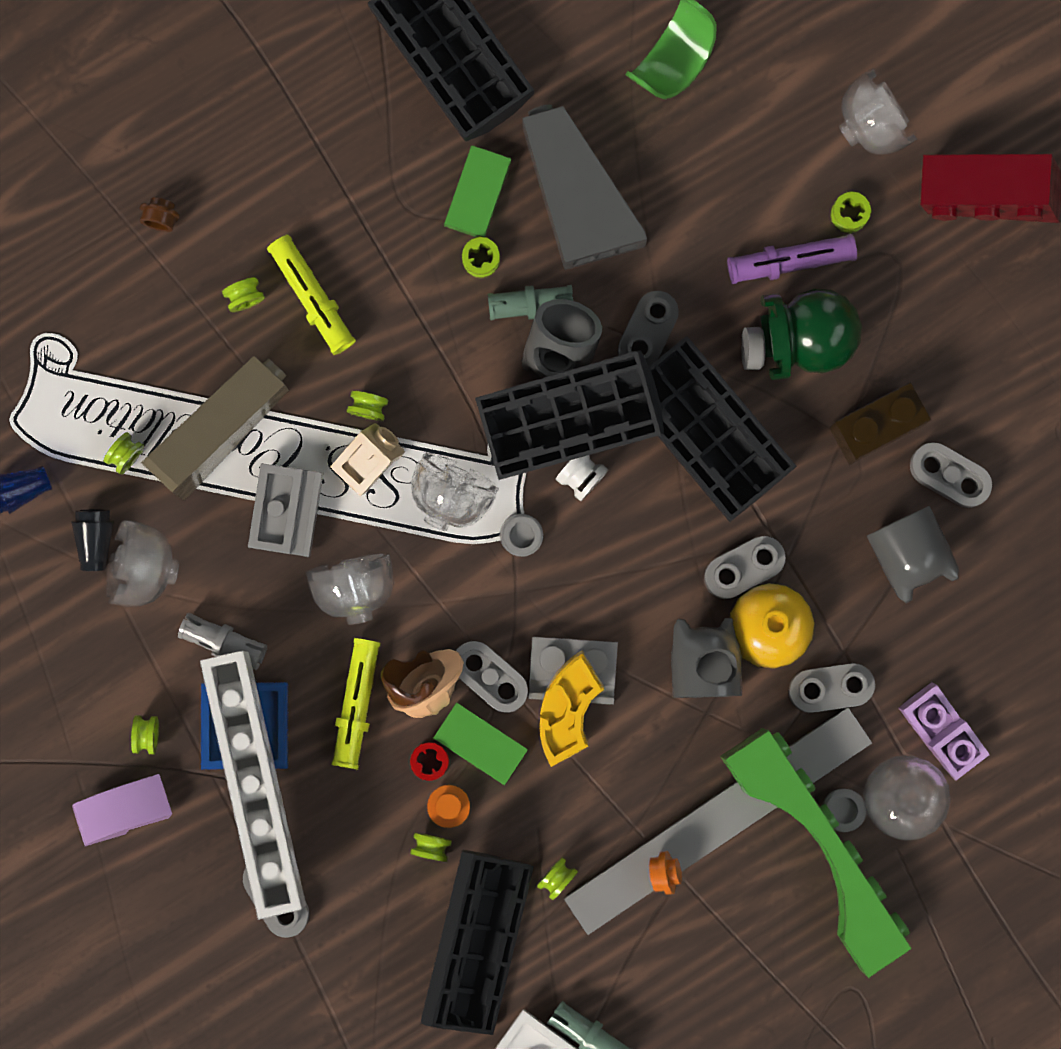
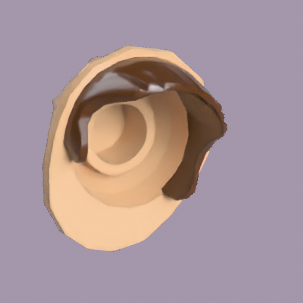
[381,649,464,718]

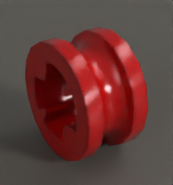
[410,742,449,781]

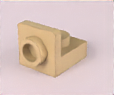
[330,423,405,496]

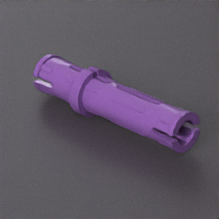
[727,234,857,284]

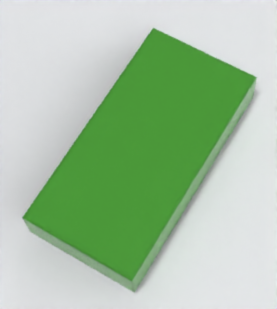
[444,146,511,237]
[433,702,528,785]

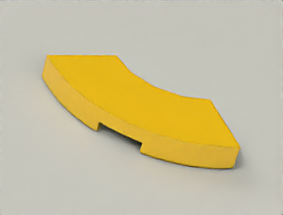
[540,650,604,767]

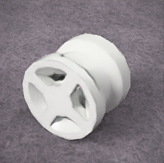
[555,455,608,501]

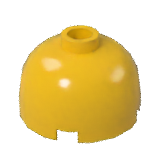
[730,583,814,669]

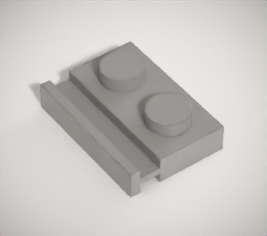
[248,463,324,557]
[528,637,618,705]

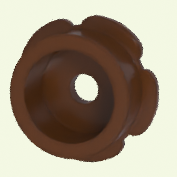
[139,197,180,232]

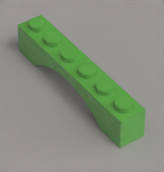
[720,728,912,978]

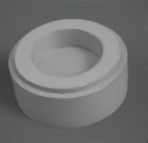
[741,327,765,370]
[500,514,543,557]
[822,789,866,832]

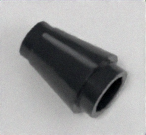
[71,509,114,571]

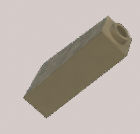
[141,356,289,501]

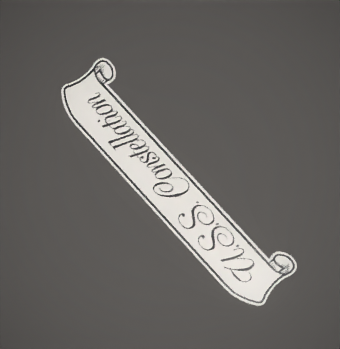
[9,333,527,544]

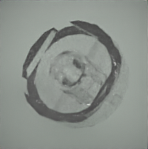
[839,68,918,155]
[411,452,499,531]
[106,519,179,607]
[306,553,394,625]
[863,755,951,841]

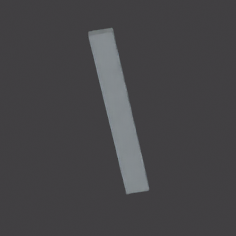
[564,707,872,935]

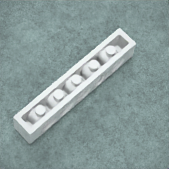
[200,651,306,919]

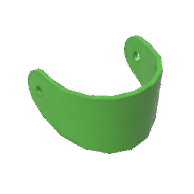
[625,0,717,99]

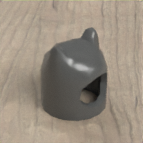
[522,299,602,379]
[867,506,959,604]
[671,618,742,698]

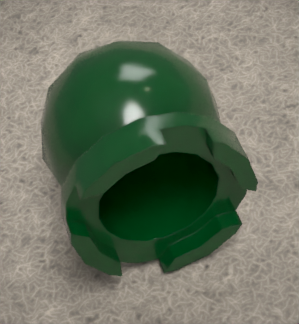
[760,289,862,380]

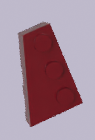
[920,154,1061,223]

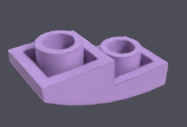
[898,682,990,780]
[72,774,172,846]

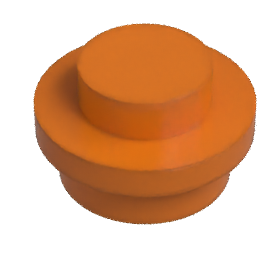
[427,785,470,828]
[649,851,682,895]

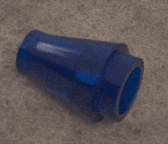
[0,466,52,515]

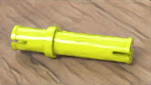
[267,235,356,355]
[331,638,381,770]

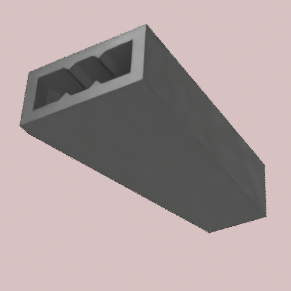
[522,105,647,270]

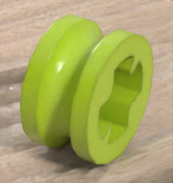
[831,192,871,233]
[462,237,500,278]
[222,277,265,312]
[347,391,389,421]
[103,432,144,475]
[131,715,159,754]
[410,832,452,862]
[537,857,578,900]

